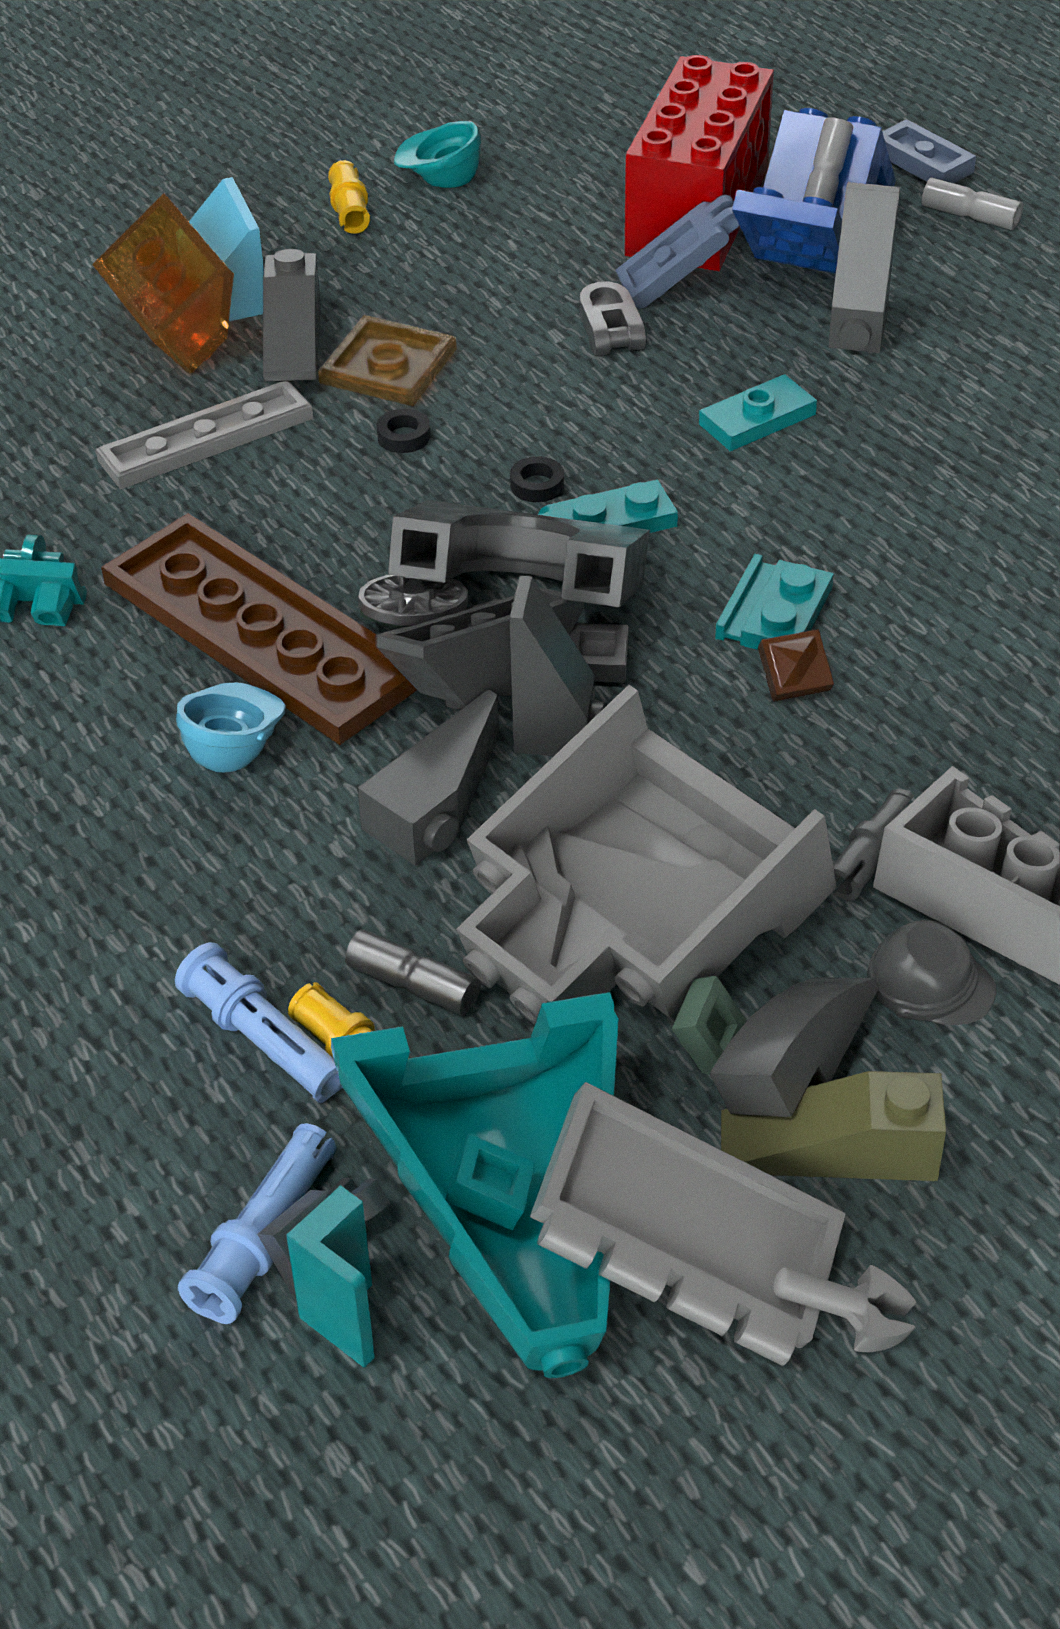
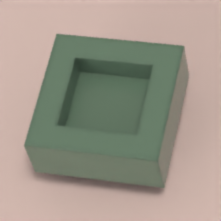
[672,976,747,1075]

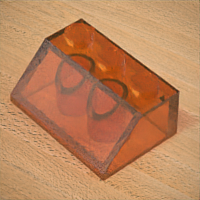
[92,193,234,374]

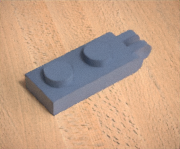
[616,195,739,309]

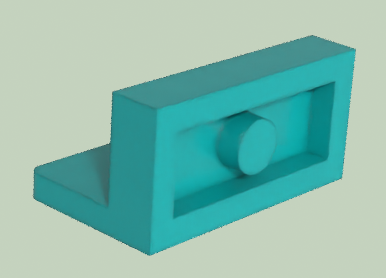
[286,1185,375,1368]

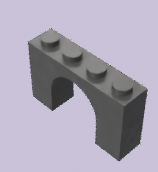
[388,500,650,607]

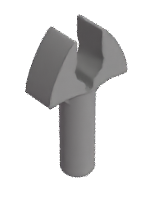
[773,1265,917,1352]

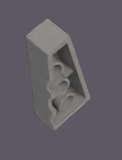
[873,766,1060,985]

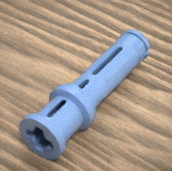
[175,942,343,1103]
[178,1123,337,1324]

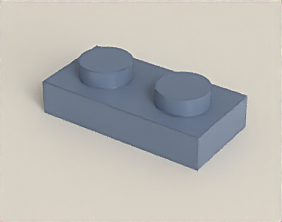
[882,119,976,183]

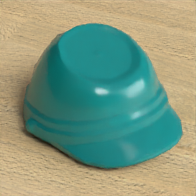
[394,121,481,188]

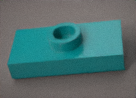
[699,374,817,451]

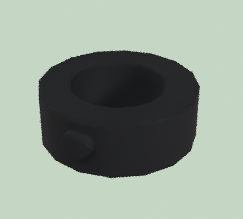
[376,408,430,453]
[510,456,564,502]

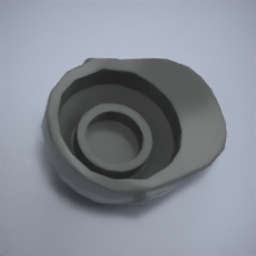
[867,920,997,1025]

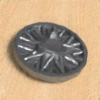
[358,575,468,626]

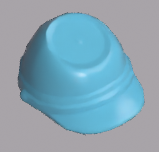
[176,682,286,773]

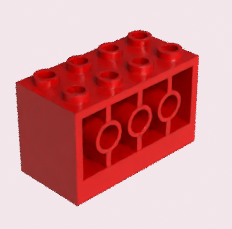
[625,55,774,271]

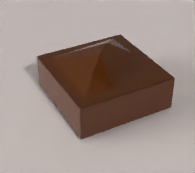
[758,629,834,701]

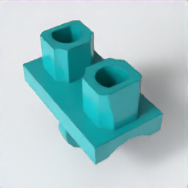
[0,534,88,626]

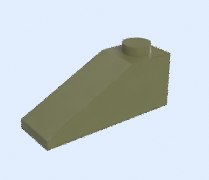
[721,1071,946,1181]

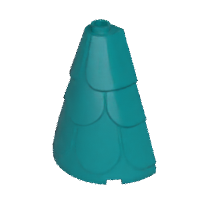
[331,992,619,1378]

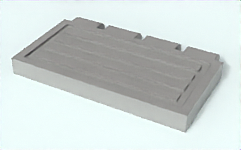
[530,1082,846,1366]

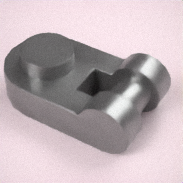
[580,282,646,356]

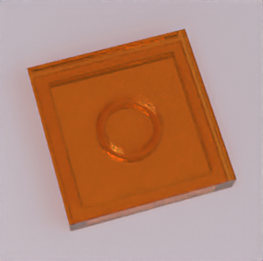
[318,315,457,406]

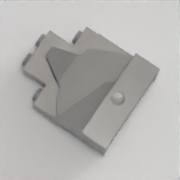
[456,685,837,1025]

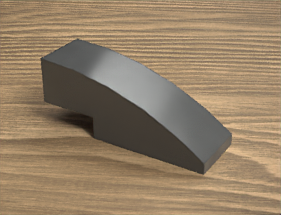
[709,977,879,1117]

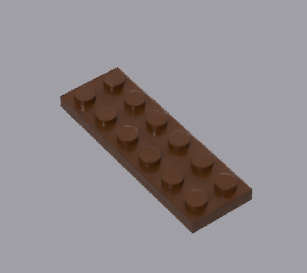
[101,513,417,745]

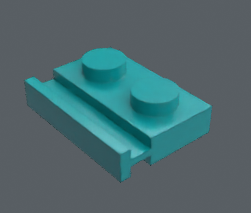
[715,554,834,650]

